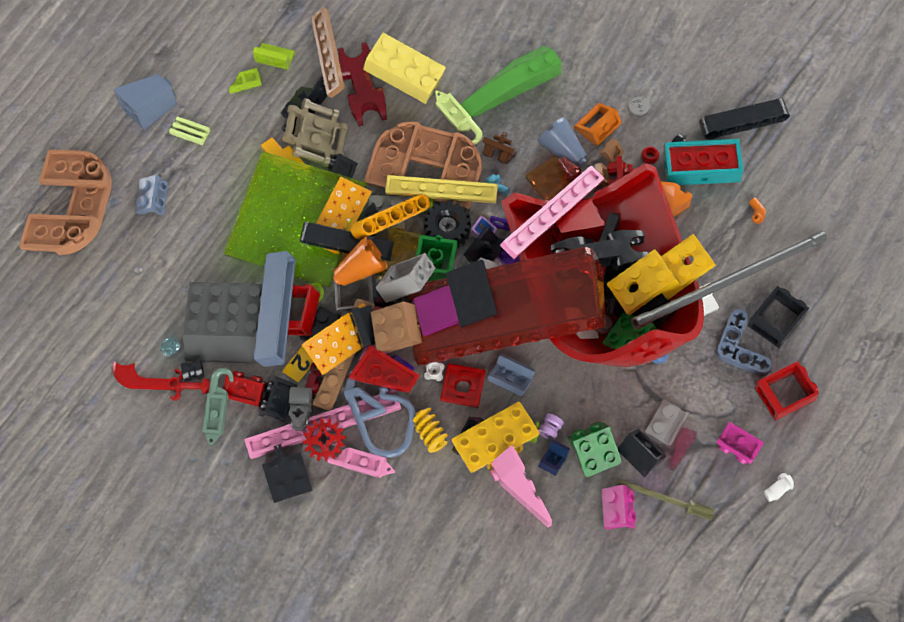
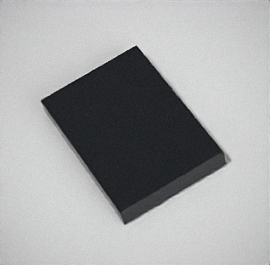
[446,259,498,328]

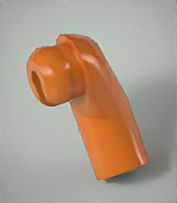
[749,197,766,224]

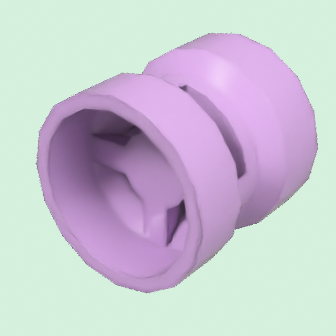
[538,413,564,441]

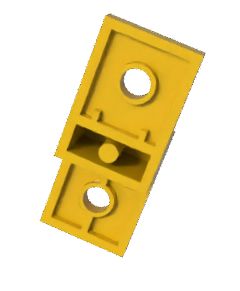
[607,234,716,316]

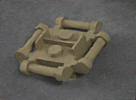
[282,98,349,168]

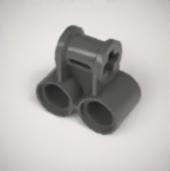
[289,387,313,431]

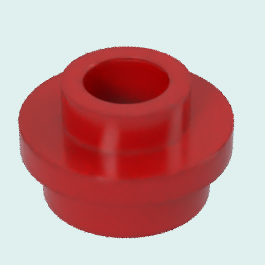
[641,146,660,164]

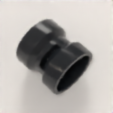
[181,359,205,382]

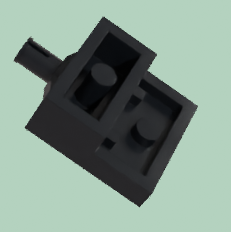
[262,444,313,503]

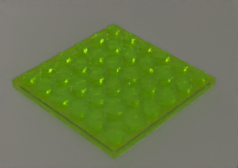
[224,151,367,288]

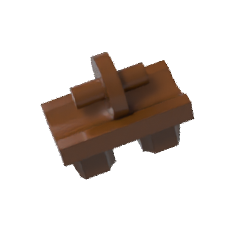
[482,132,517,164]

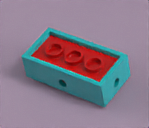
[663,139,744,185]

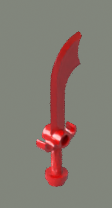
[112,362,211,401]

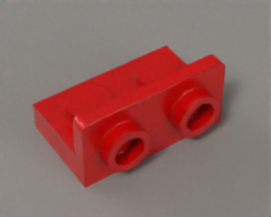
[223,370,267,406]

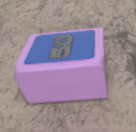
[471,216,497,238]

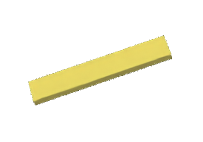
[385,175,498,204]

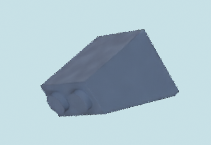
[114,74,177,131]

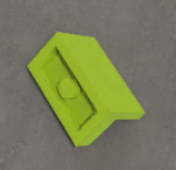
[253,43,295,70]

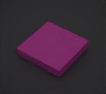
[414,285,459,336]

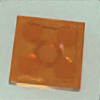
[525,156,575,201]

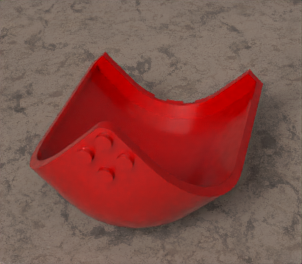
[501,163,704,367]

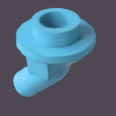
[485,173,510,195]

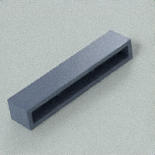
[253,251,296,367]

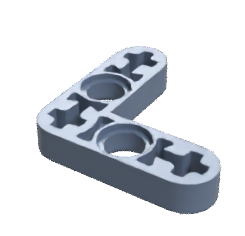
[716,309,772,376]

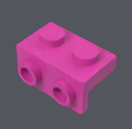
[716,422,765,465]
[602,485,636,530]

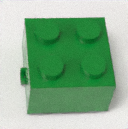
[416,235,457,284]

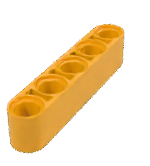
[351,194,430,239]

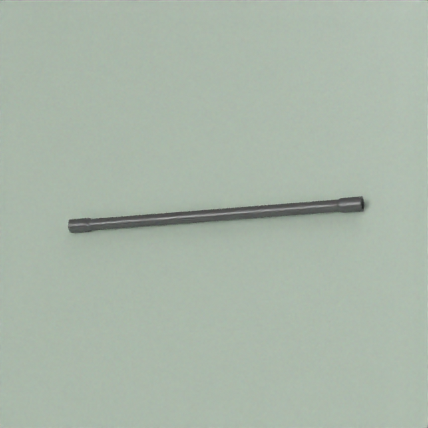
[632,231,827,329]

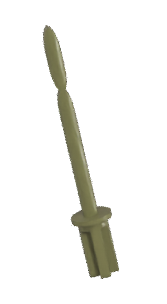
[615,478,715,521]

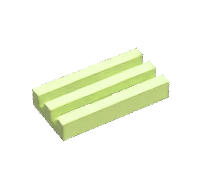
[169,116,210,145]

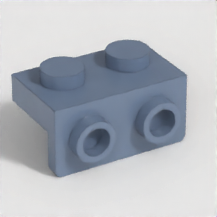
[135,175,168,215]
[487,354,535,397]

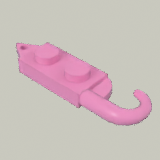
[324,443,395,478]

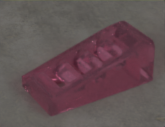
[669,428,697,471]

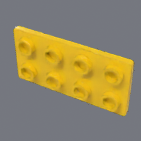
[452,402,539,473]

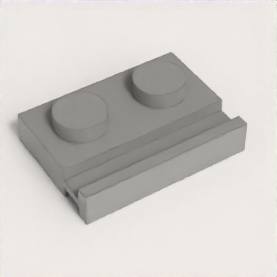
[644,400,689,448]

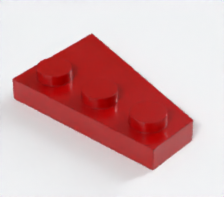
[349,345,420,393]

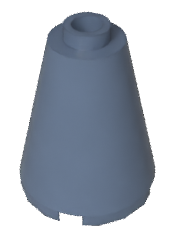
[538,117,587,168]

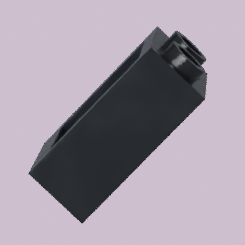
[748,286,809,348]

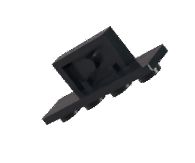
[281,76,327,135]

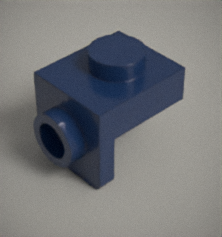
[538,440,570,476]

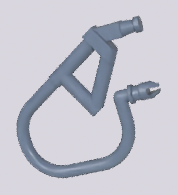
[344,371,416,458]

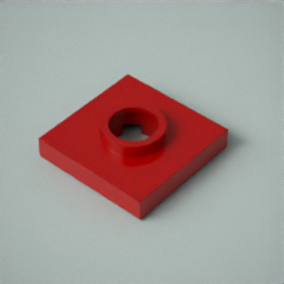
[440,363,486,408]

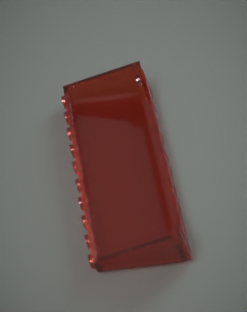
[408,247,606,366]

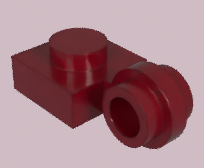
[305,362,322,399]

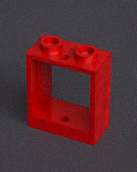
[287,284,320,336]
[754,361,819,421]

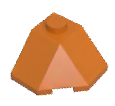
[661,181,692,217]

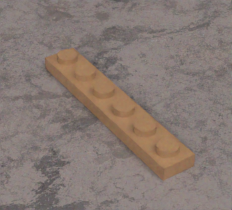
[311,7,345,98]
[313,298,375,412]

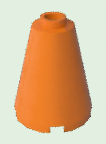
[333,237,387,286]

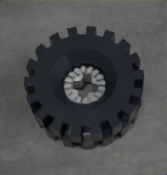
[424,201,471,249]

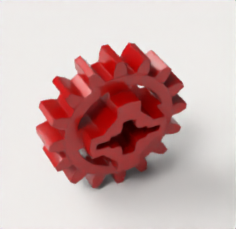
[302,418,346,462]

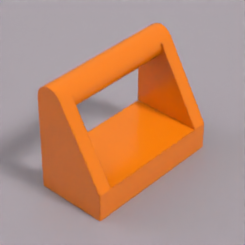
[574,103,622,146]

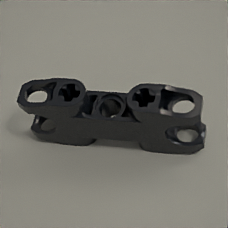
[550,230,649,280]

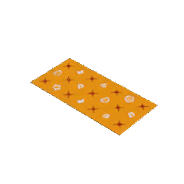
[316,176,372,256]
[301,303,366,375]

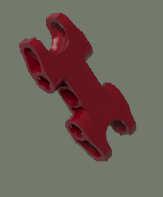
[338,42,387,127]

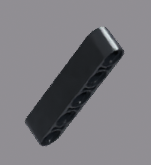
[699,98,790,140]
[300,222,394,262]

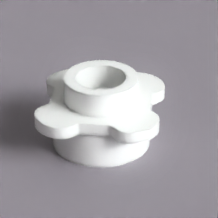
[424,362,445,381]

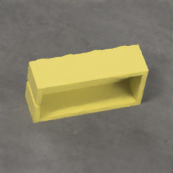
[363,33,446,104]

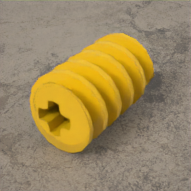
[413,408,448,453]

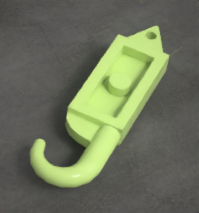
[435,90,482,145]

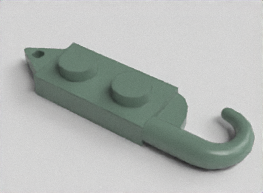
[202,368,233,446]

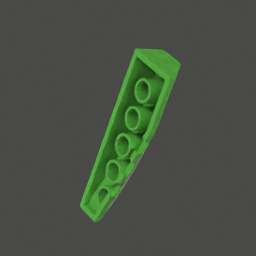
[460,46,562,118]

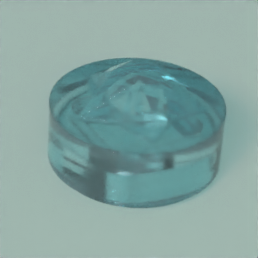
[160,337,180,356]

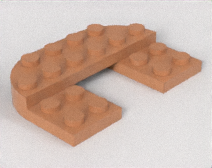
[364,122,482,211]
[19,150,112,255]

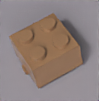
[371,302,422,353]

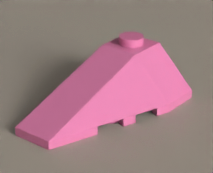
[490,445,552,528]

